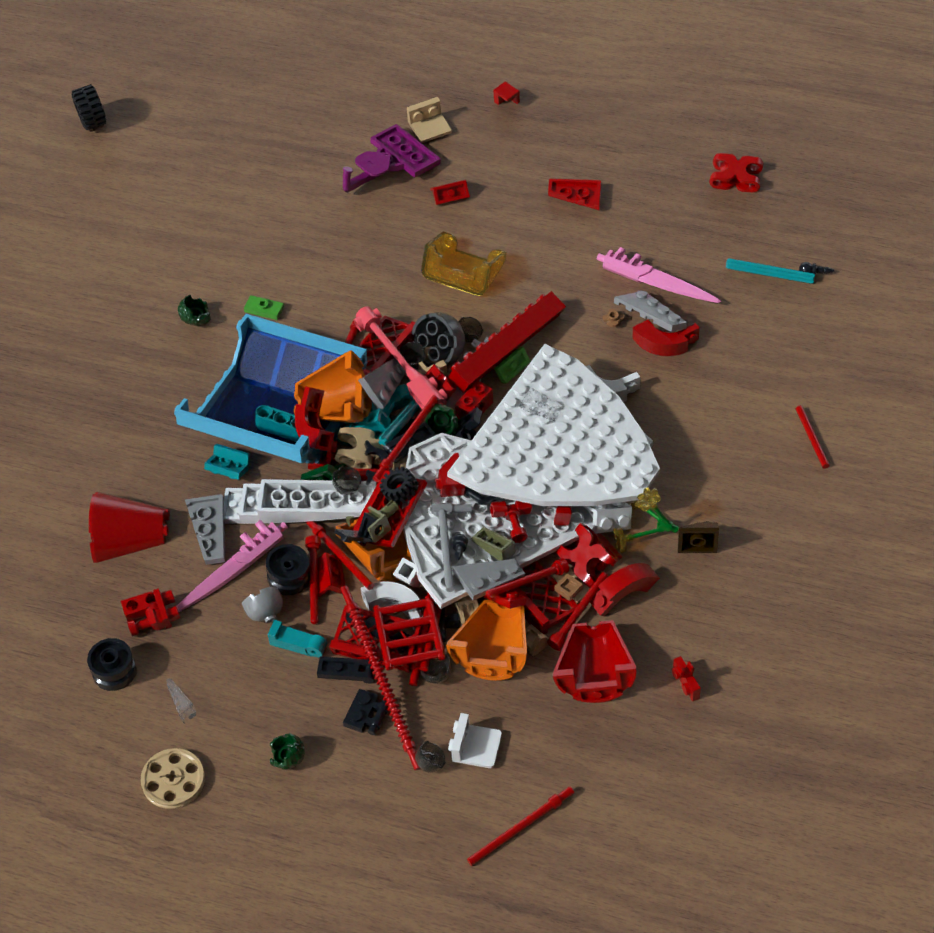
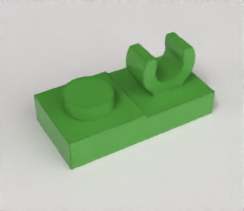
[494,346,531,384]

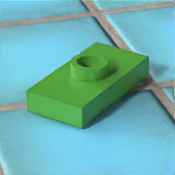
[244,295,284,320]

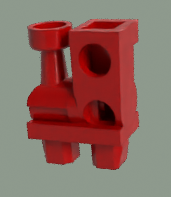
[121,588,181,637]

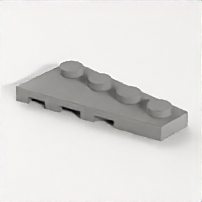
[614,290,687,332]

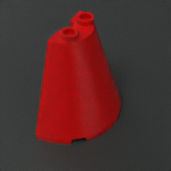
[89,492,170,563]
[553,620,636,703]

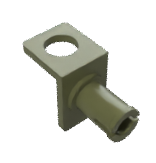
[367,500,399,543]

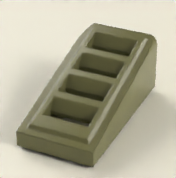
[471,527,515,560]

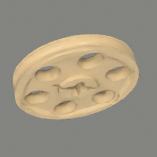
[141,748,205,809]

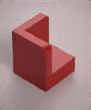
[493,81,520,105]

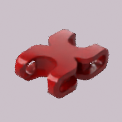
[709,153,764,193]
[556,523,619,587]

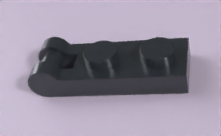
[383,422,436,463]
[317,656,375,684]

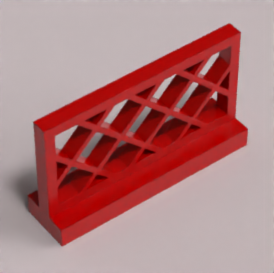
[358,316,416,375]
[353,470,428,548]
[511,561,578,635]
[329,605,422,672]

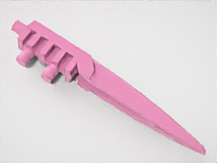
[597,247,721,303]
[177,520,288,612]

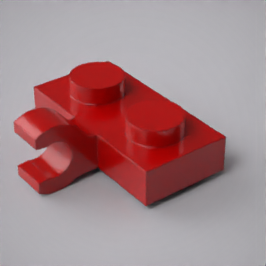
[672,656,701,702]

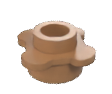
[602,309,624,327]

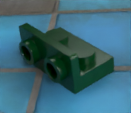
[300,463,346,481]

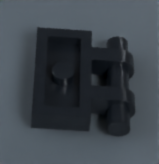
[343,689,389,735]

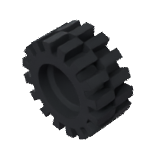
[379,467,418,505]

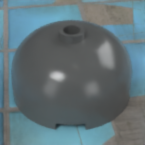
[412,312,465,367]

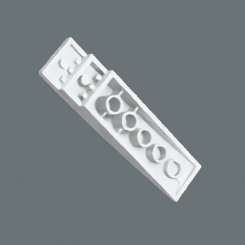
[224,479,377,524]

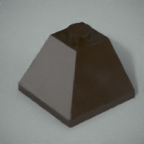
[677,521,719,553]

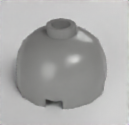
[242,586,283,623]

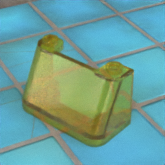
[421,231,507,296]

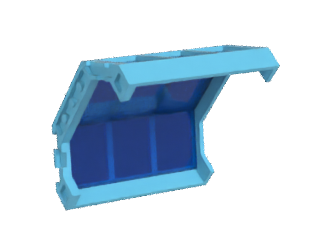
[174,314,367,464]

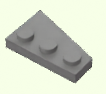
[452,559,525,600]

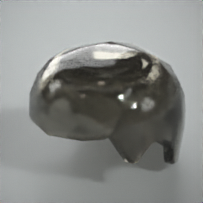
[458,317,484,343]
[400,342,426,370]
[332,466,362,495]
[421,654,452,684]
[415,741,446,773]

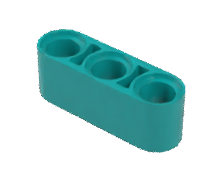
[255,405,299,442]

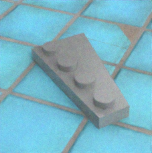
[358,358,406,409]
[185,494,225,565]

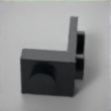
[335,512,381,544]

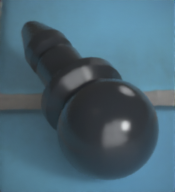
[799,262,834,274]
[452,534,468,560]

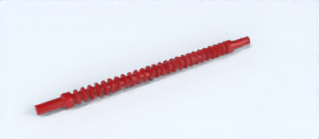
[340,585,422,771]

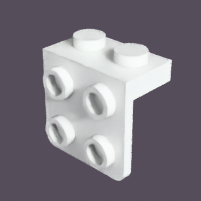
[585,502,632,534]
[448,713,502,768]

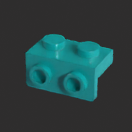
[204,444,250,480]

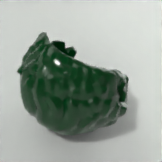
[178,295,211,326]
[424,404,459,436]
[270,733,305,770]

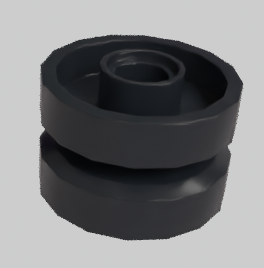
[266,544,310,595]
[87,638,137,691]

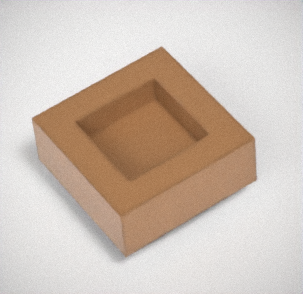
[554,573,583,601]

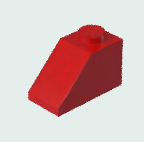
[435,453,465,497]

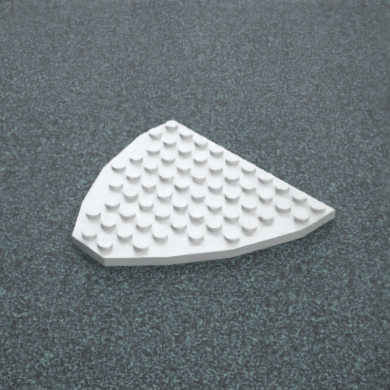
[447,344,660,506]
[402,433,593,609]

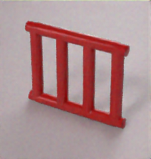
[373,595,446,671]

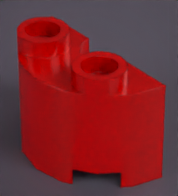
[424,364,457,400]

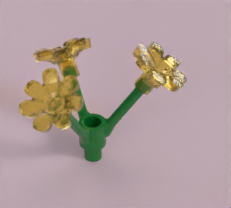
[613,487,679,553]

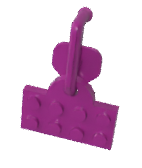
[343,124,441,193]

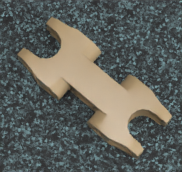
[335,427,408,471]

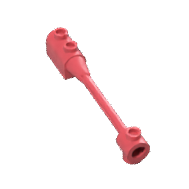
[353,306,448,412]

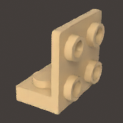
[407,97,452,143]

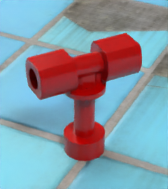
[490,501,532,543]

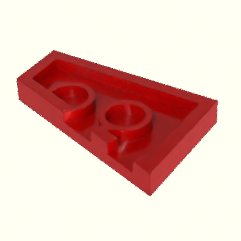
[548,179,601,210]

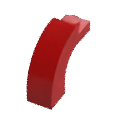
[633,319,700,356]
[295,386,334,452]
[590,563,660,617]

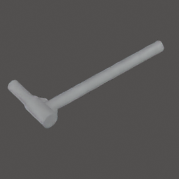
[431,503,472,592]

